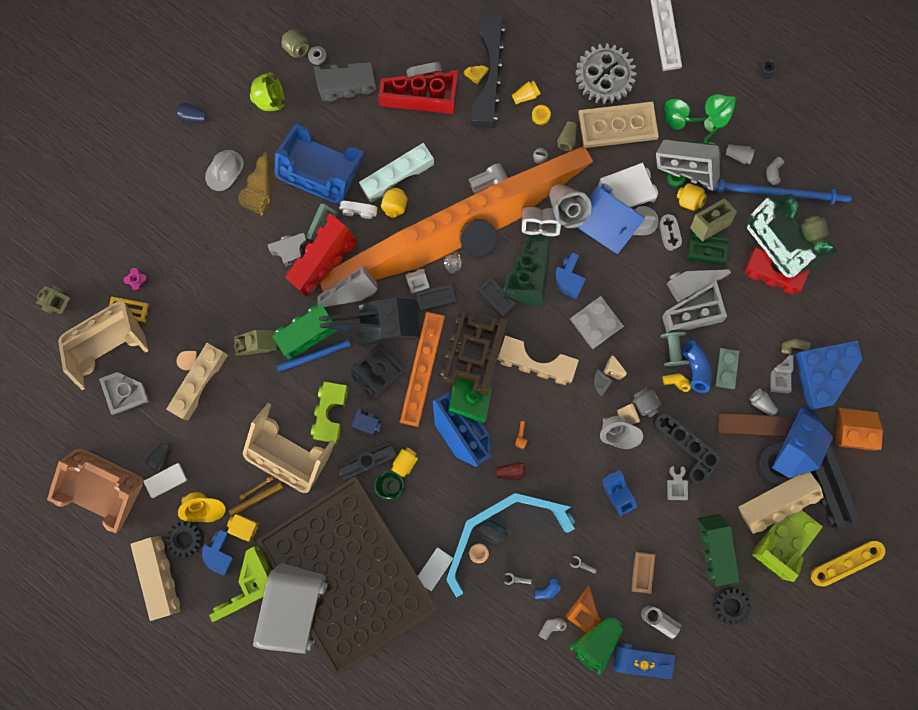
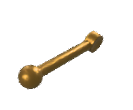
[239,476,275,501]

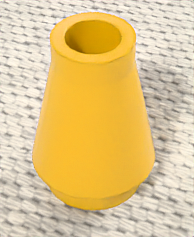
[511,81,540,105]

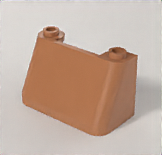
[47,449,144,533]

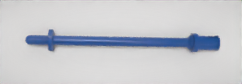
[701,178,852,205]

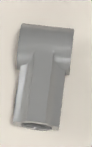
[468,163,508,194]
[641,605,681,639]

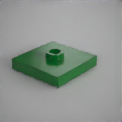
[448,377,492,423]

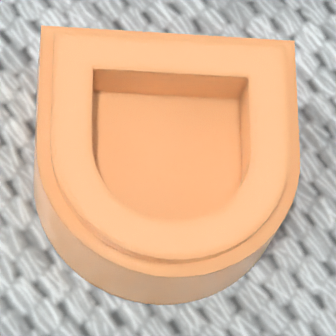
[177,351,197,371]

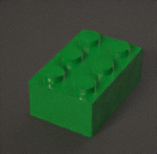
[272,305,338,360]

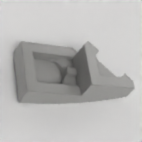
[770,355,793,394]

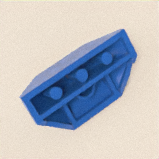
[433,392,491,467]
[772,406,833,478]

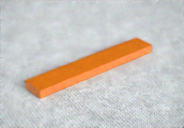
[400,312,445,427]

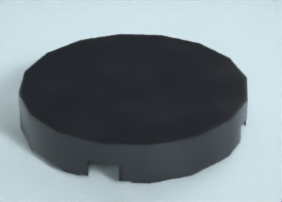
[459,219,497,257]

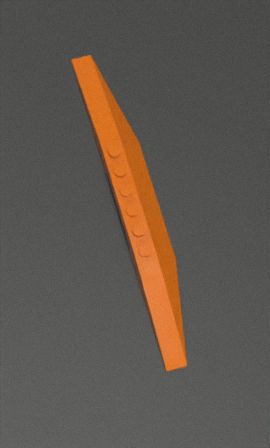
[319,146,593,292]

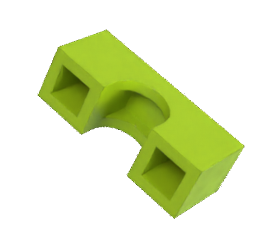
[311,382,349,444]

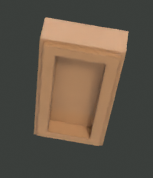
[631,551,656,594]

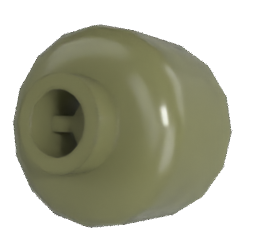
[281,29,309,58]
[801,215,829,245]

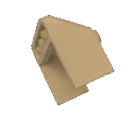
[58,301,149,390]
[243,403,335,493]

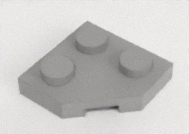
[99,372,150,415]

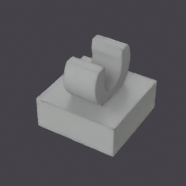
[405,269,430,293]

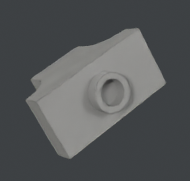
[268,233,308,267]

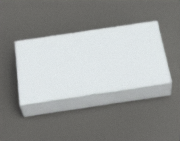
[144,463,188,498]
[418,547,454,591]

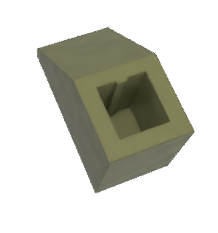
[234,330,277,356]

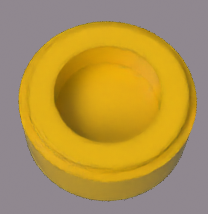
[532,105,551,125]

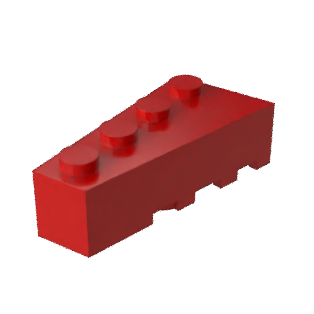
[379,70,458,114]

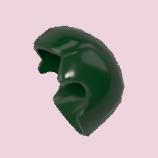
[374,471,405,501]

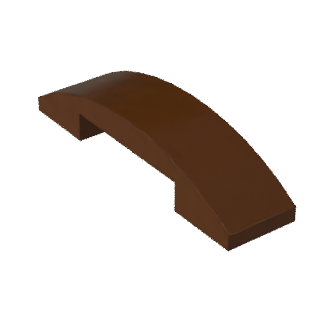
[717,414,795,438]

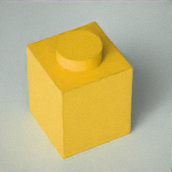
[227,514,260,542]

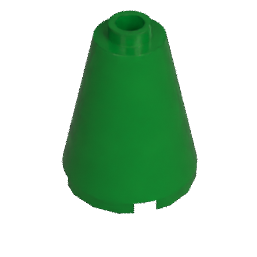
[570,617,623,674]

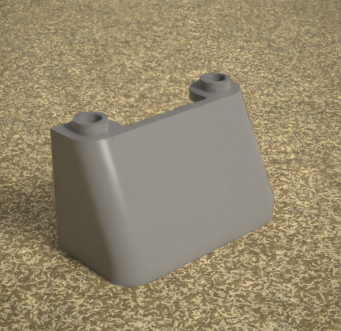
[253,563,327,654]

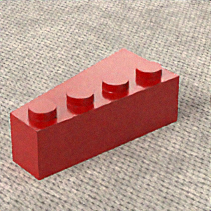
[285,213,358,297]

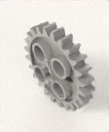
[575,43,636,104]

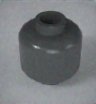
[632,387,662,417]

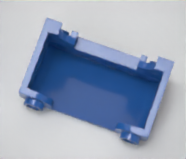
[274,123,364,204]

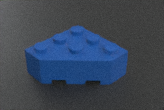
[795,340,862,410]

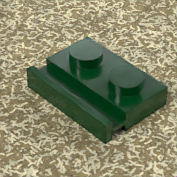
[687,232,729,266]

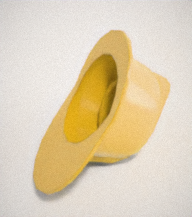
[178,492,225,522]

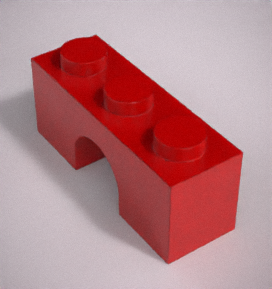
[743,248,810,294]

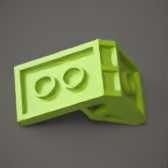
[752,510,823,582]
[209,546,272,622]

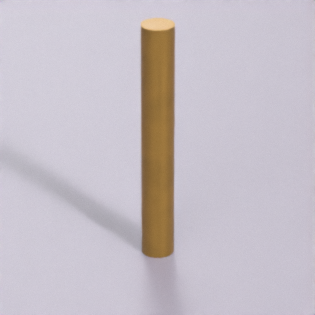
[229,482,284,516]

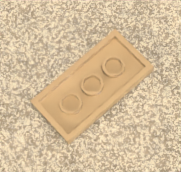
[578,102,659,148]

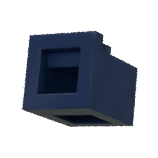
[351,409,383,436]

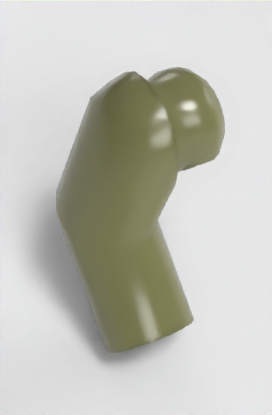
[781,338,811,355]

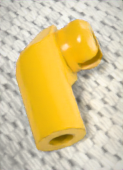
[663,373,691,392]

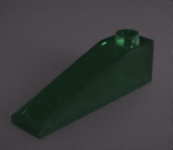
[503,233,551,306]

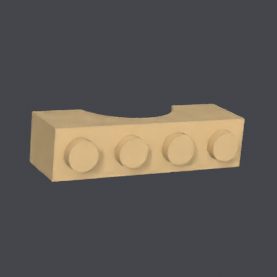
[498,336,579,385]
[166,343,228,421]

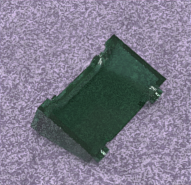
[746,194,838,278]

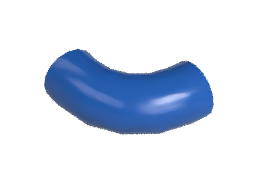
[681,340,712,393]

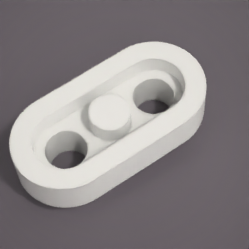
[339,201,378,219]

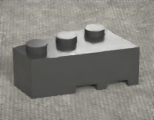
[313,62,377,102]

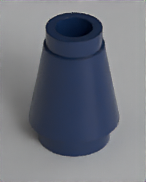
[177,102,206,122]

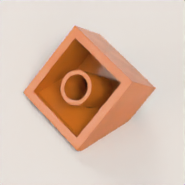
[835,408,883,451]

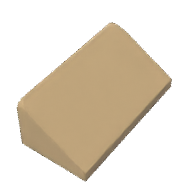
[603,355,627,380]

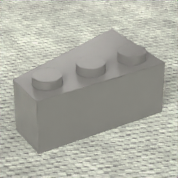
[656,140,720,191]

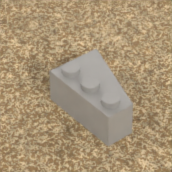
[662,280,727,333]

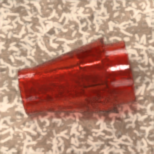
[496,461,525,481]

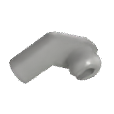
[766,157,784,185]
[539,618,567,640]

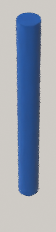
[276,339,351,372]

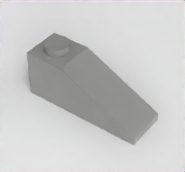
[317,265,378,307]
[667,270,731,303]

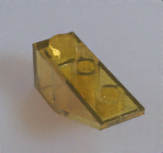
[238,152,270,216]

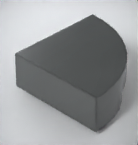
[594,369,613,396]

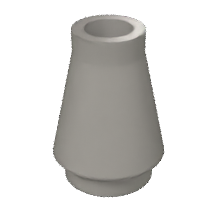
[725,144,755,164]
[749,389,778,416]

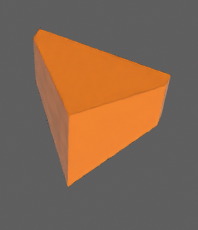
[566,585,601,633]

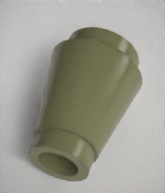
[557,122,577,151]

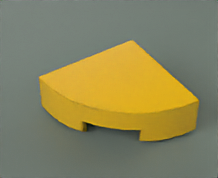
[463,65,489,85]

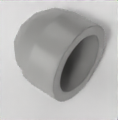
[533,148,548,164]

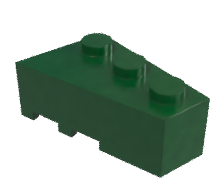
[697,514,740,587]

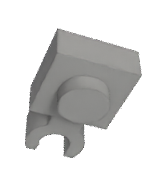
[667,467,688,500]

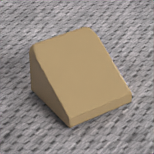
[617,404,640,425]

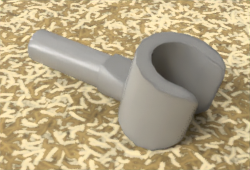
[570,556,597,574]
[504,573,532,585]

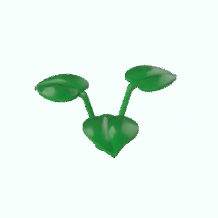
[664,94,736,161]

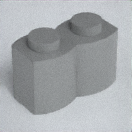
[522,207,561,236]

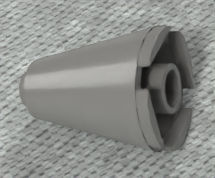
[549,184,592,228]

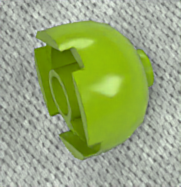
[250,72,285,112]

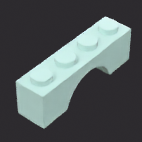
[359,143,434,203]

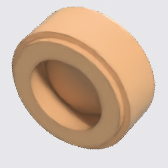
[469,543,489,563]

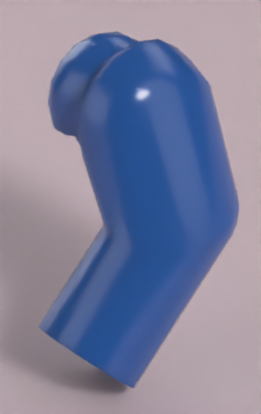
[535,578,561,599]

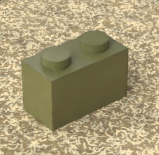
[690,198,737,241]

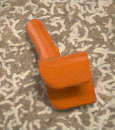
[515,421,528,450]

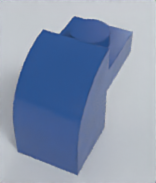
[555,252,586,299]
[602,470,637,516]
[202,529,236,576]

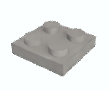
[570,296,624,350]

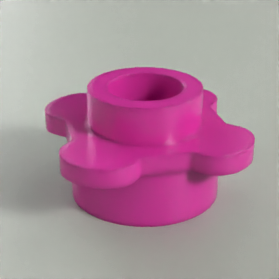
[124,268,147,290]

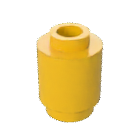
[391,448,418,478]

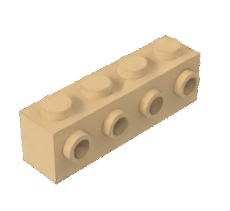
[738,472,823,534]
[131,536,180,621]

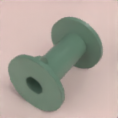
[661,332,689,366]

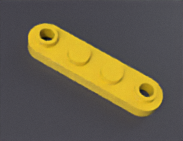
[811,541,885,587]

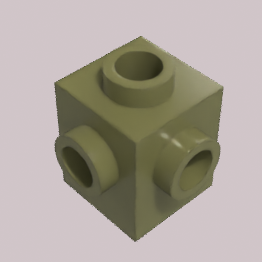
[36,286,70,315]

